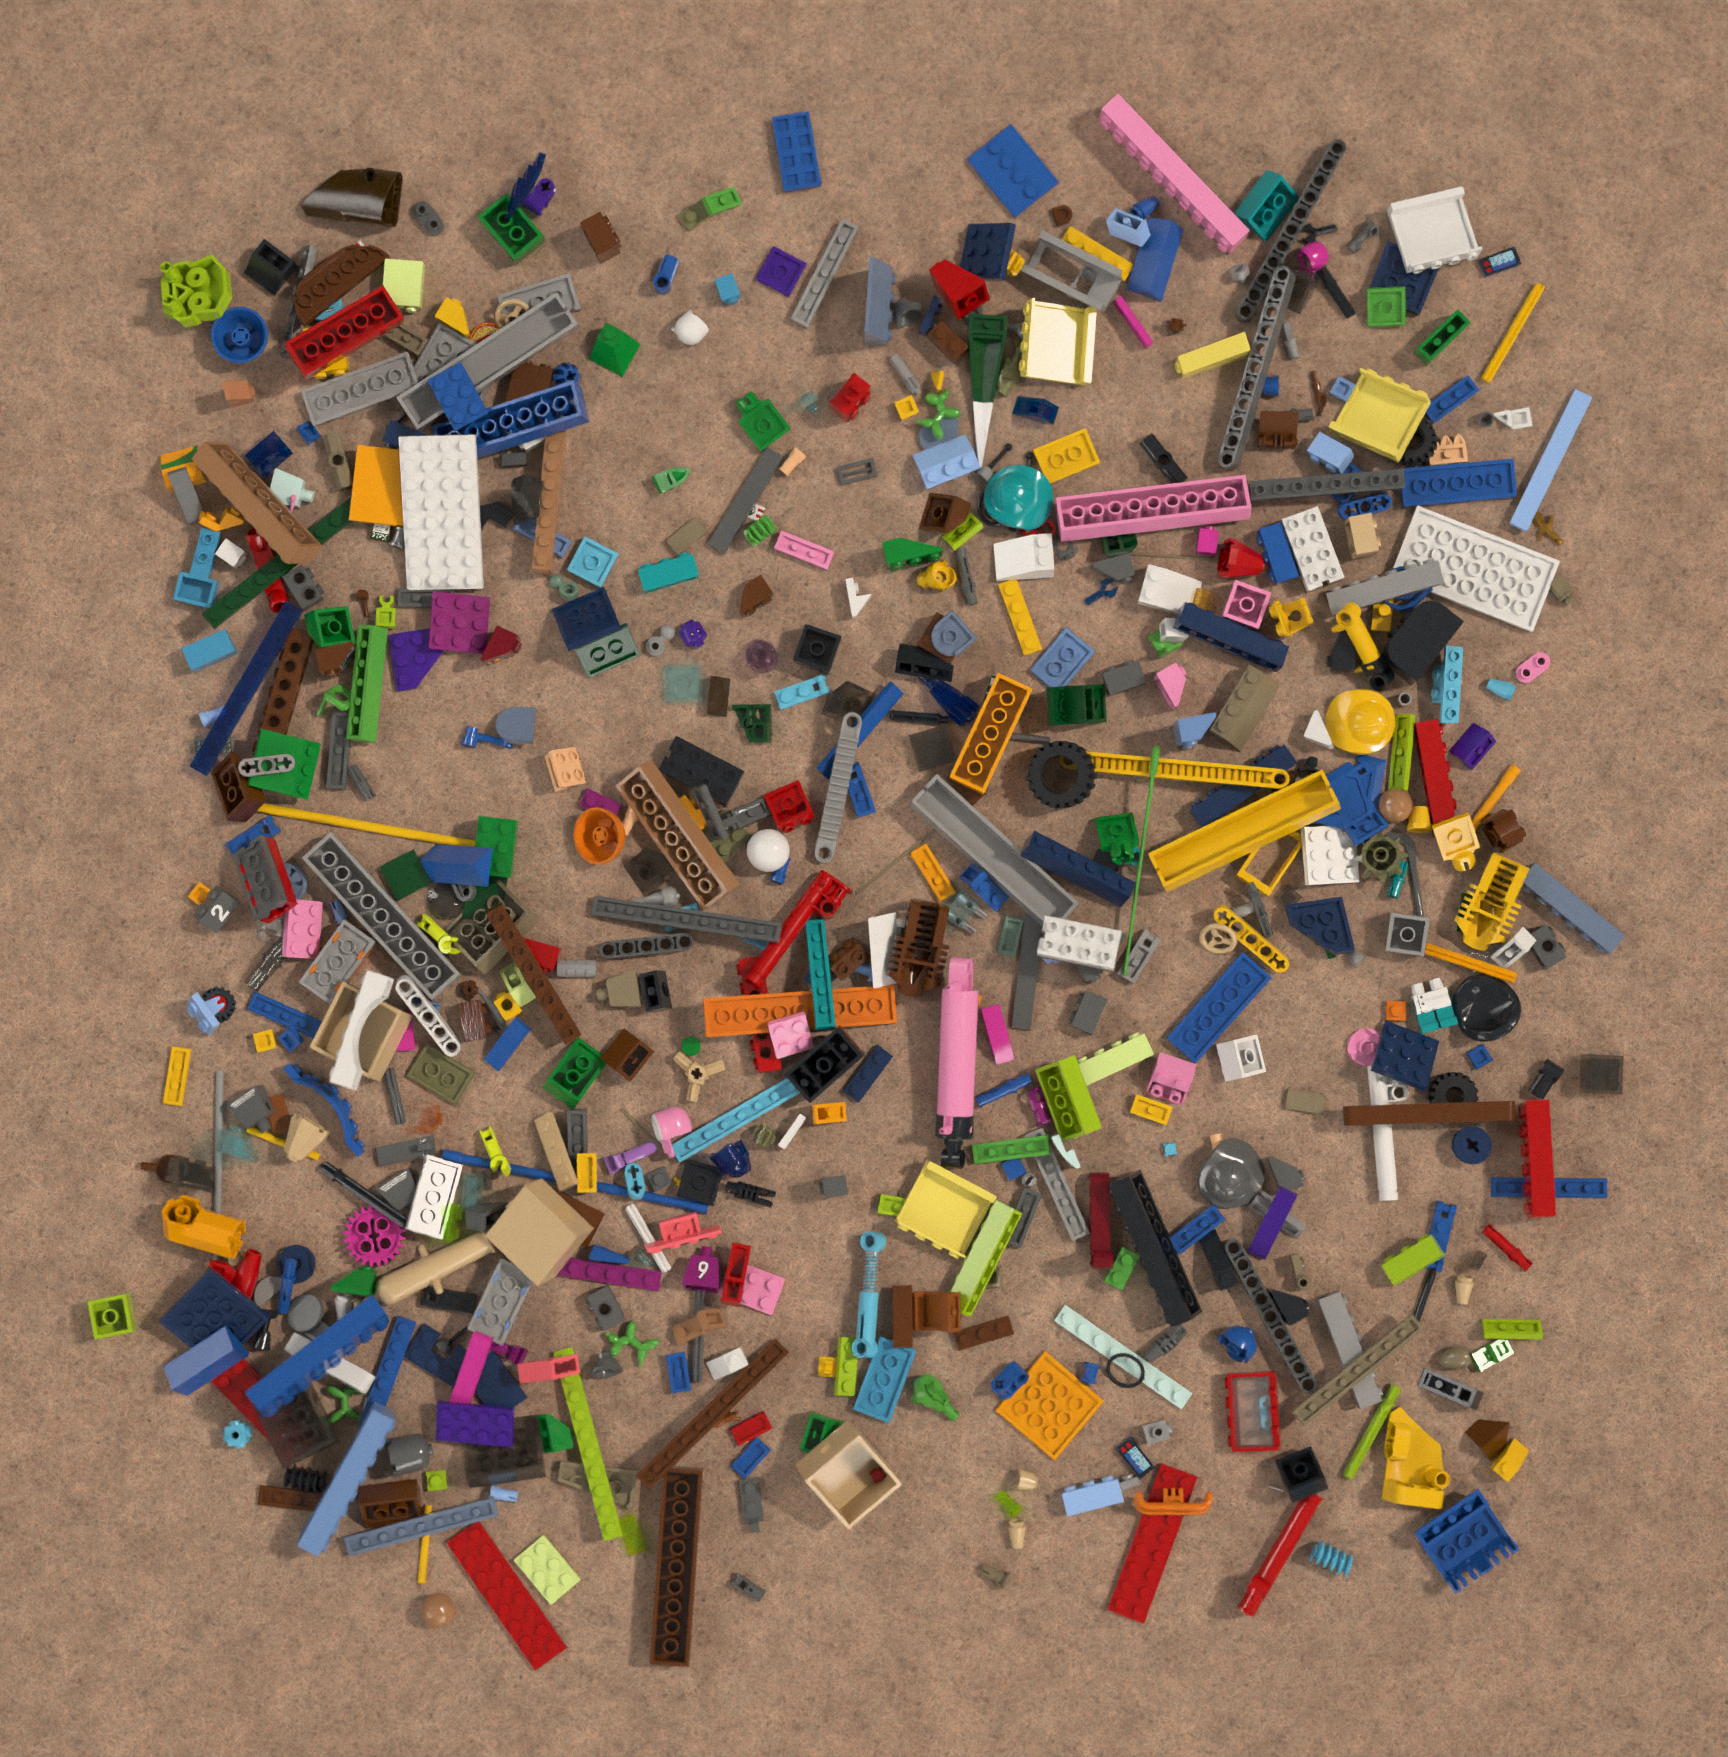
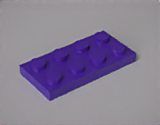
[436,1401,515,1447]

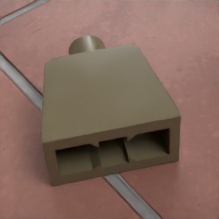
[596,970,642,1007]

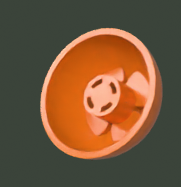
[573,807,626,865]

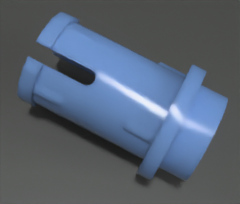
[329,899,349,925]

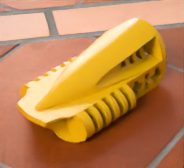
[1454,853,1530,951]

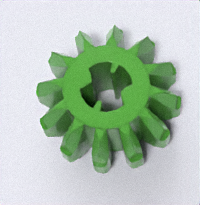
[743,515,776,546]

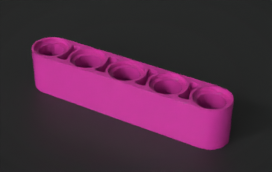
[450,1330,493,1404]

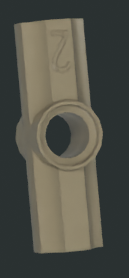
[323,431,353,491]

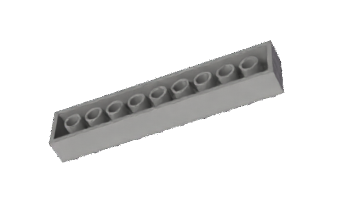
[302,832,462,1000]

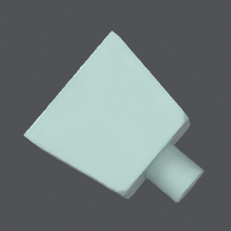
[270,468,315,509]

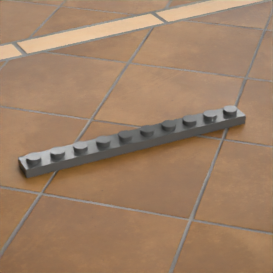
[591,896,783,943]

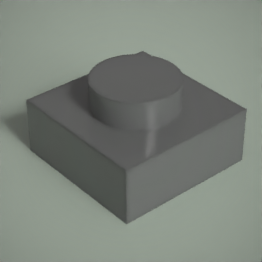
[647,1166,673,1192]

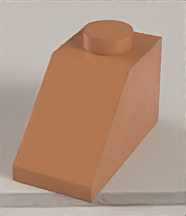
[222,380,256,408]

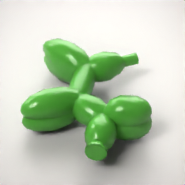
[916,390,961,440]
[605,1320,659,1366]
[327,1386,362,1423]

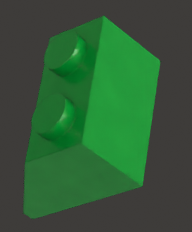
[304,606,356,648]

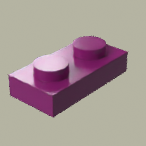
[579,788,622,815]

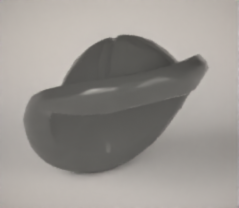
[1197,1138,1265,1208]

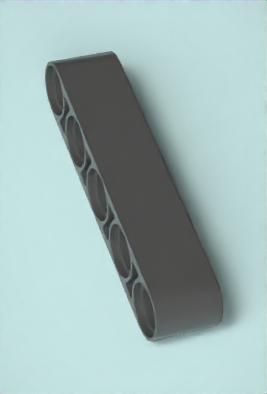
[599,933,694,959]

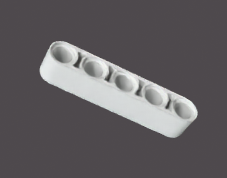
[396,975,460,1056]
[284,1333,375,1395]

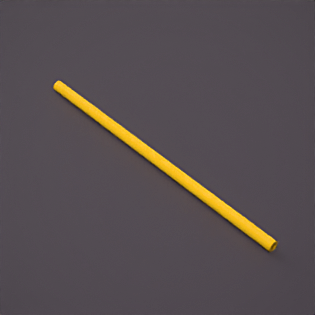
[257,803,476,847]

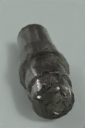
[244,936,287,992]

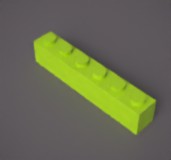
[949,1200,1022,1317]

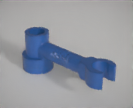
[461,726,513,749]

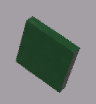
[380,849,432,901]

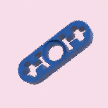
[1337,493,1392,520]

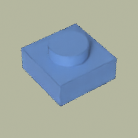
[1329,376,1355,403]

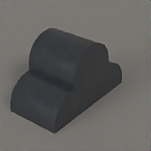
[784,1025,865,1103]

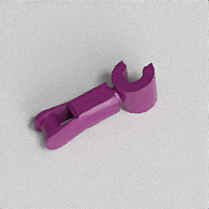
[490,1341,528,1364]

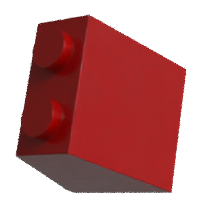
[929,259,990,320]

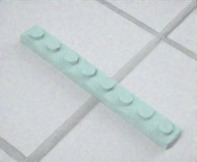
[1054,1305,1193,1409]

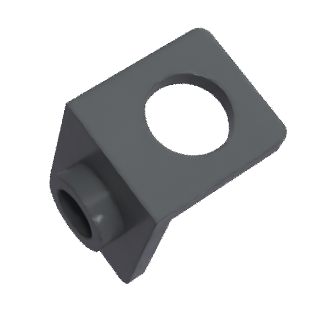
[1052,536,1078,561]

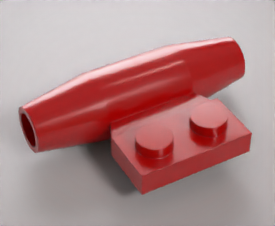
[207,1249,262,1299]

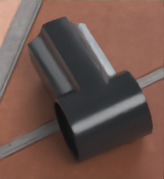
[1528,1059,1564,1100]

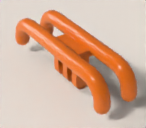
[1134,1488,1213,1515]

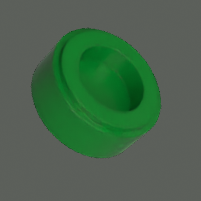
[681,1037,701,1056]

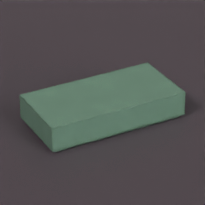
[997,916,1024,957]

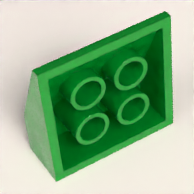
[247,729,321,800]

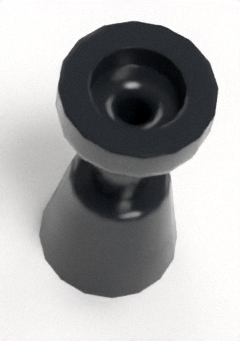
[251,1308,278,1350]

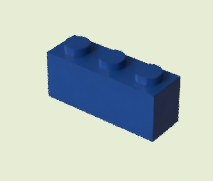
[1256,522,1299,585]

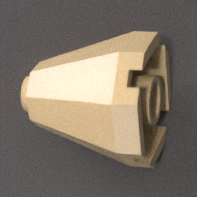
[284,1113,330,1162]

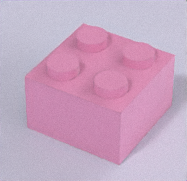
[1221,580,1271,631]

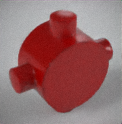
[869,1466,886,1483]

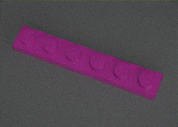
[557,1257,662,1291]

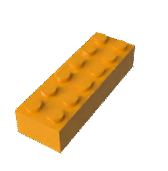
[949,673,1033,795]

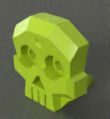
[160,254,232,328]

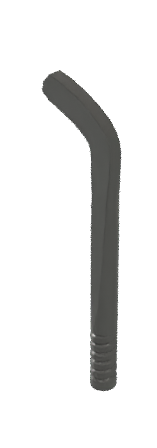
[1385,833,1424,916]

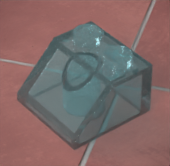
[217,1126,260,1163]

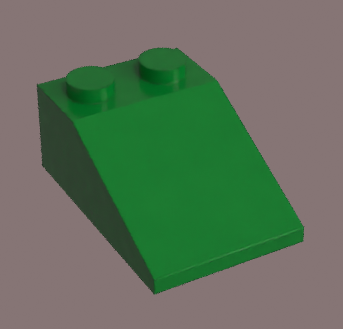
[542,1037,606,1109]

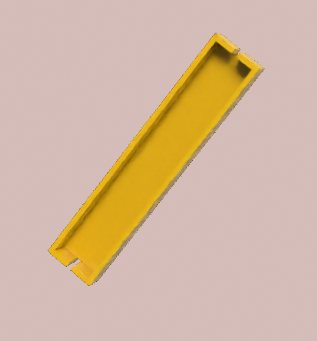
[1148,769,1341,892]

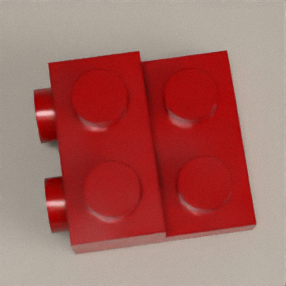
[764,780,815,833]

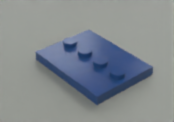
[967,124,1059,218]

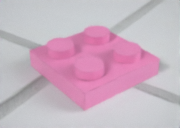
[767,1012,814,1059]

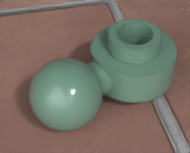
[548,574,579,601]

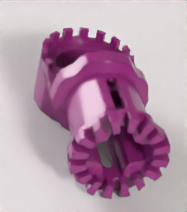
[1028,1086,1052,1127]

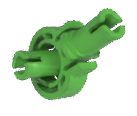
[911,1374,960,1422]

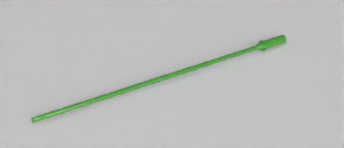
[1123,746,1160,975]

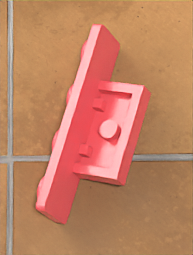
[644,1211,722,1254]

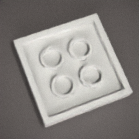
[1301,826,1359,885]

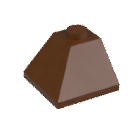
[919,493,971,533]

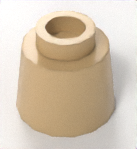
[1015,1469,1038,1491]

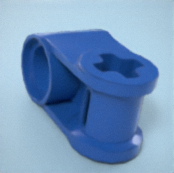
[991,1361,1029,1400]

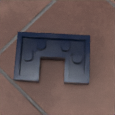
[404,1323,467,1387]

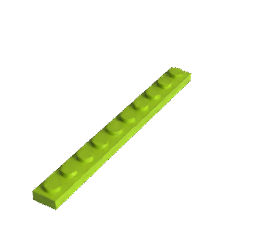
[554,1347,623,1541]

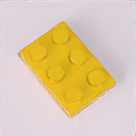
[1033,428,1100,484]

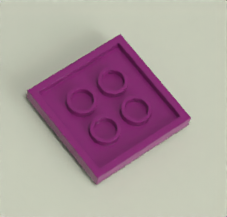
[428,591,490,654]

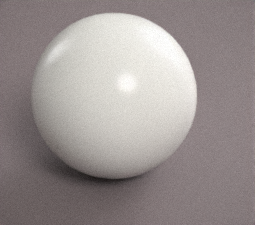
[747,829,790,872]

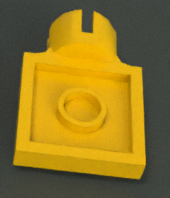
[1431,812,1480,872]

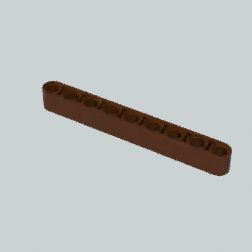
[1343,1101,1516,1126]

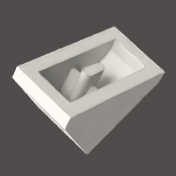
[1304,710,1334,749]

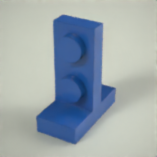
[958,864,1009,912]

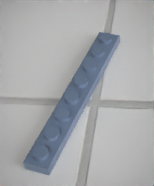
[344,1496,499,1556]

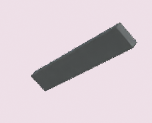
[708,447,784,554]
[1011,913,1043,1030]

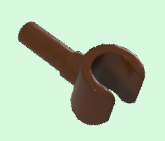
[357,590,369,617]

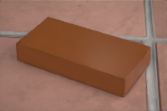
[269,1093,291,1136]

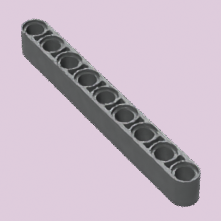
[1224,1239,1317,1394]

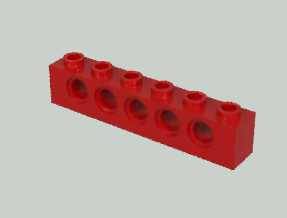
[736,956,782,1073]

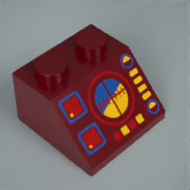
[480,625,522,666]

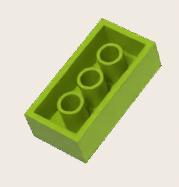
[1035,1055,1102,1142]

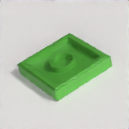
[1367,286,1406,327]

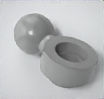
[646,625,675,656]

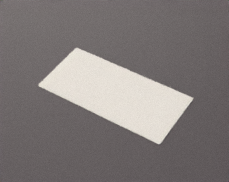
[868,912,899,988]

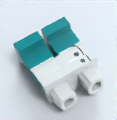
[1410,978,1458,1034]

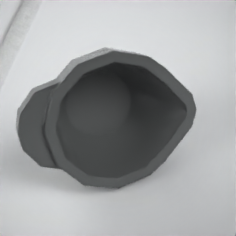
[894,298,922,329]
[590,1352,623,1379]

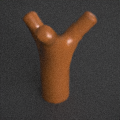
[715,1410,741,1428]

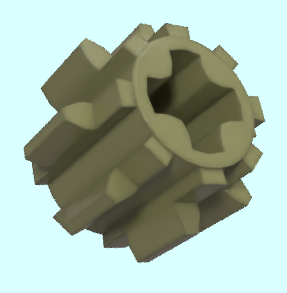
[752,1124,776,1148]

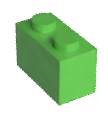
[1104,1246,1140,1290]

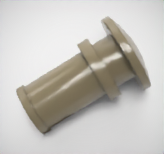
[980,1563,1011,1589]

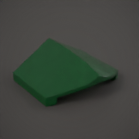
[1101,533,1138,557]

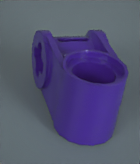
[523,178,555,217]

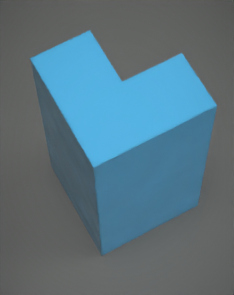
[181,629,238,673]

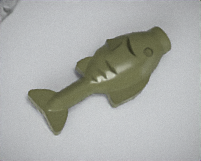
[996,338,1023,397]

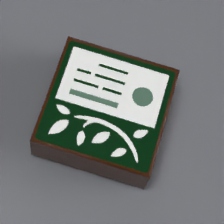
[370,524,393,543]

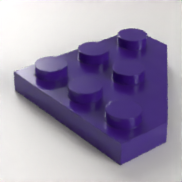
[388,628,444,692]

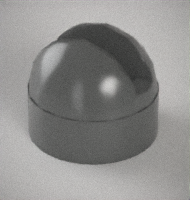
[1478,412,1494,427]

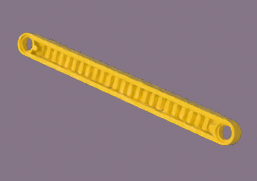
[1059,751,1290,789]

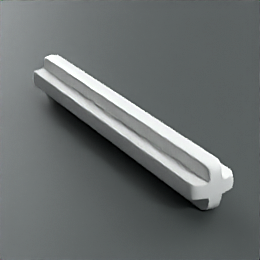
[625,1204,671,1273]

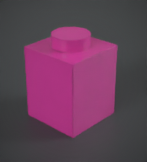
[1196,526,1219,556]

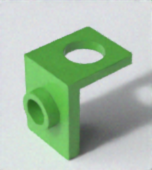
[1148,630,1183,659]

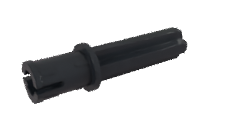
[1316,266,1356,319]

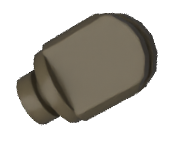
[1549,577,1576,606]

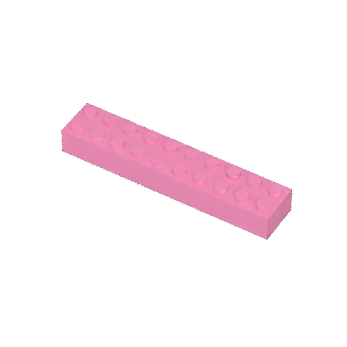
[1099,94,1250,254]
[1056,475,1251,542]

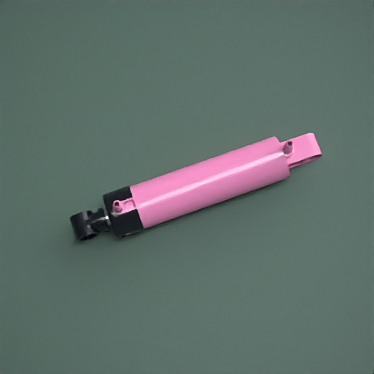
[935,957,979,1169]

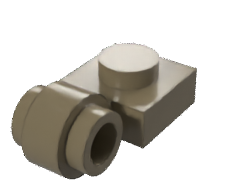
[1289,1253,1311,1290]

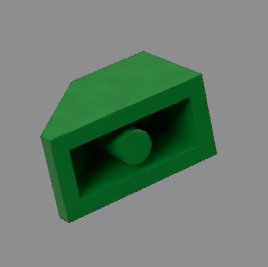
[537,1413,574,1453]

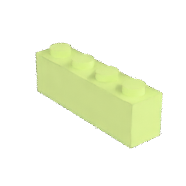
[1077,1032,1154,1086]

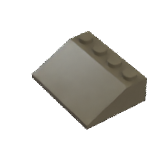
[444,879,539,975]

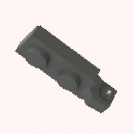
[722,798,772,831]
[739,1477,764,1533]

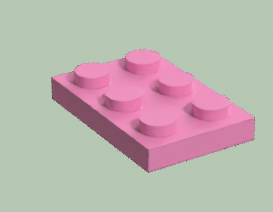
[282,900,323,959]
[718,1265,785,1315]

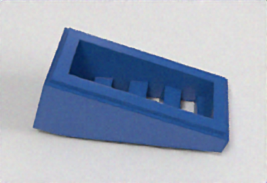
[589,1244,631,1264]

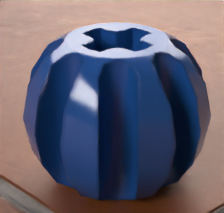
[552,362,581,386]

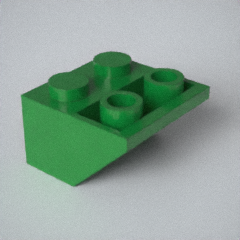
[799,1411,845,1453]

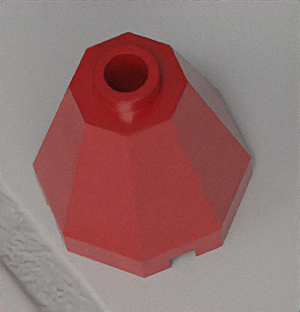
[1217,538,1265,579]

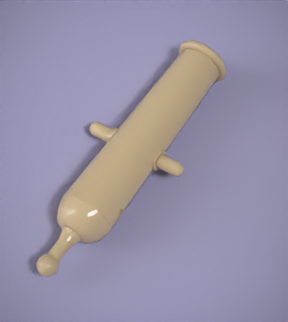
[353,1231,497,1308]

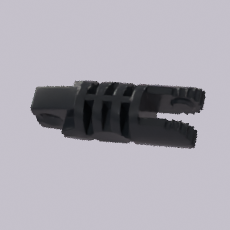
[725,1181,776,1208]

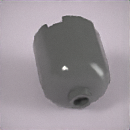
[387,1434,434,1477]

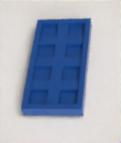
[772,111,821,193]

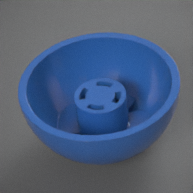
[211,307,268,363]

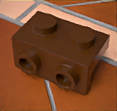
[828,937,870,981]

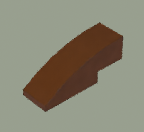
[892,1285,913,1348]

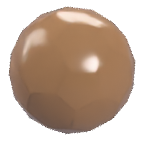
[1378,789,1413,823]
[421,1593,456,1628]

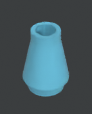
[1486,678,1516,700]

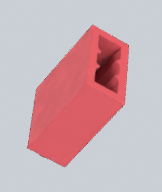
[517,1354,580,1383]

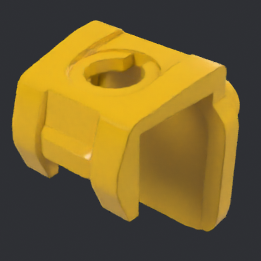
[1268,598,1314,638]

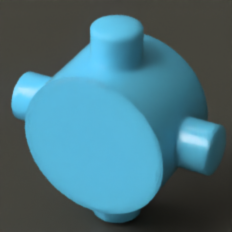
[1163,1142,1178,1157]

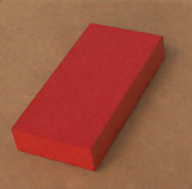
[729,1411,773,1446]

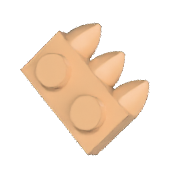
[1428,434,1468,466]

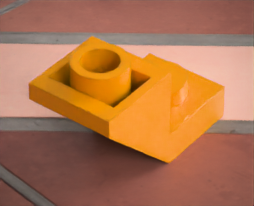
[198,506,244,531]

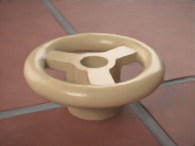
[495,299,531,328]
[1199,923,1237,954]

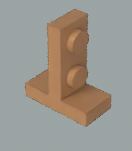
[671,1309,726,1346]

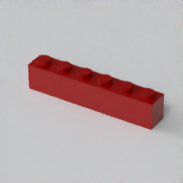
[1414,719,1457,837]

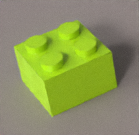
[87,1293,137,1340]

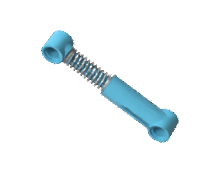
[852,1231,886,1358]

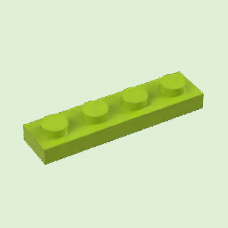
[1388,714,1416,791]

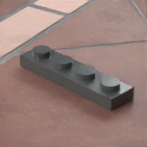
[326,712,350,790]

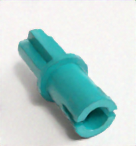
[1386,861,1408,899]

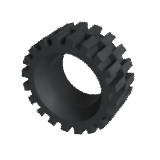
[1026,741,1097,808]

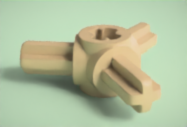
[673,1052,725,1102]

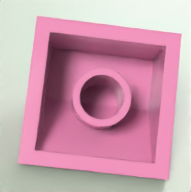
[1153,662,1186,711]

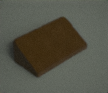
[707,676,730,717]

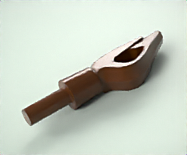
[1311,370,1328,416]

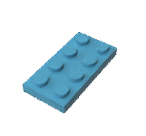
[853,1336,917,1423]

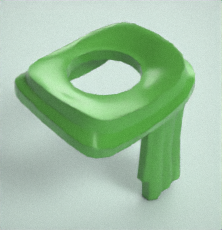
[316,685,351,716]

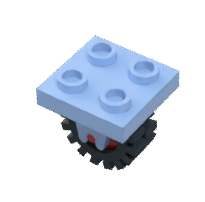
[187,986,236,1036]

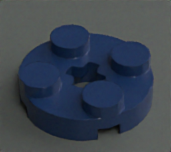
[276,1245,316,1284]

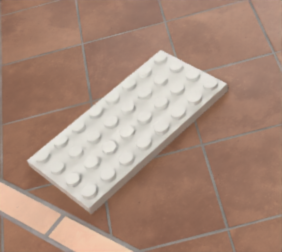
[399,434,484,590]
[1392,505,1560,632]

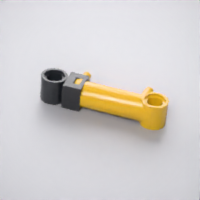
[1331,602,1395,692]

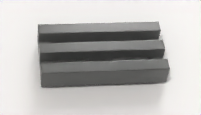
[836,458,878,486]

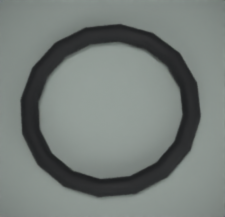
[1106,1353,1145,1388]

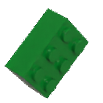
[478,193,545,265]
[475,816,519,879]

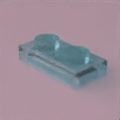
[460,1173,484,1212]

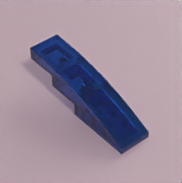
[506,152,546,219]

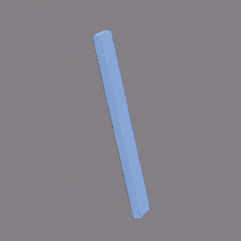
[1509,389,1592,532]

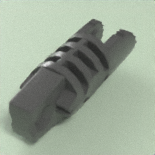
[1145,1324,1188,1362]

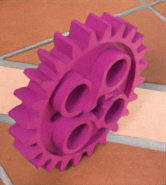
[343,1205,406,1267]

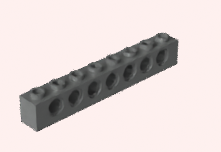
[1249,469,1405,501]

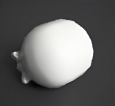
[671,309,709,345]

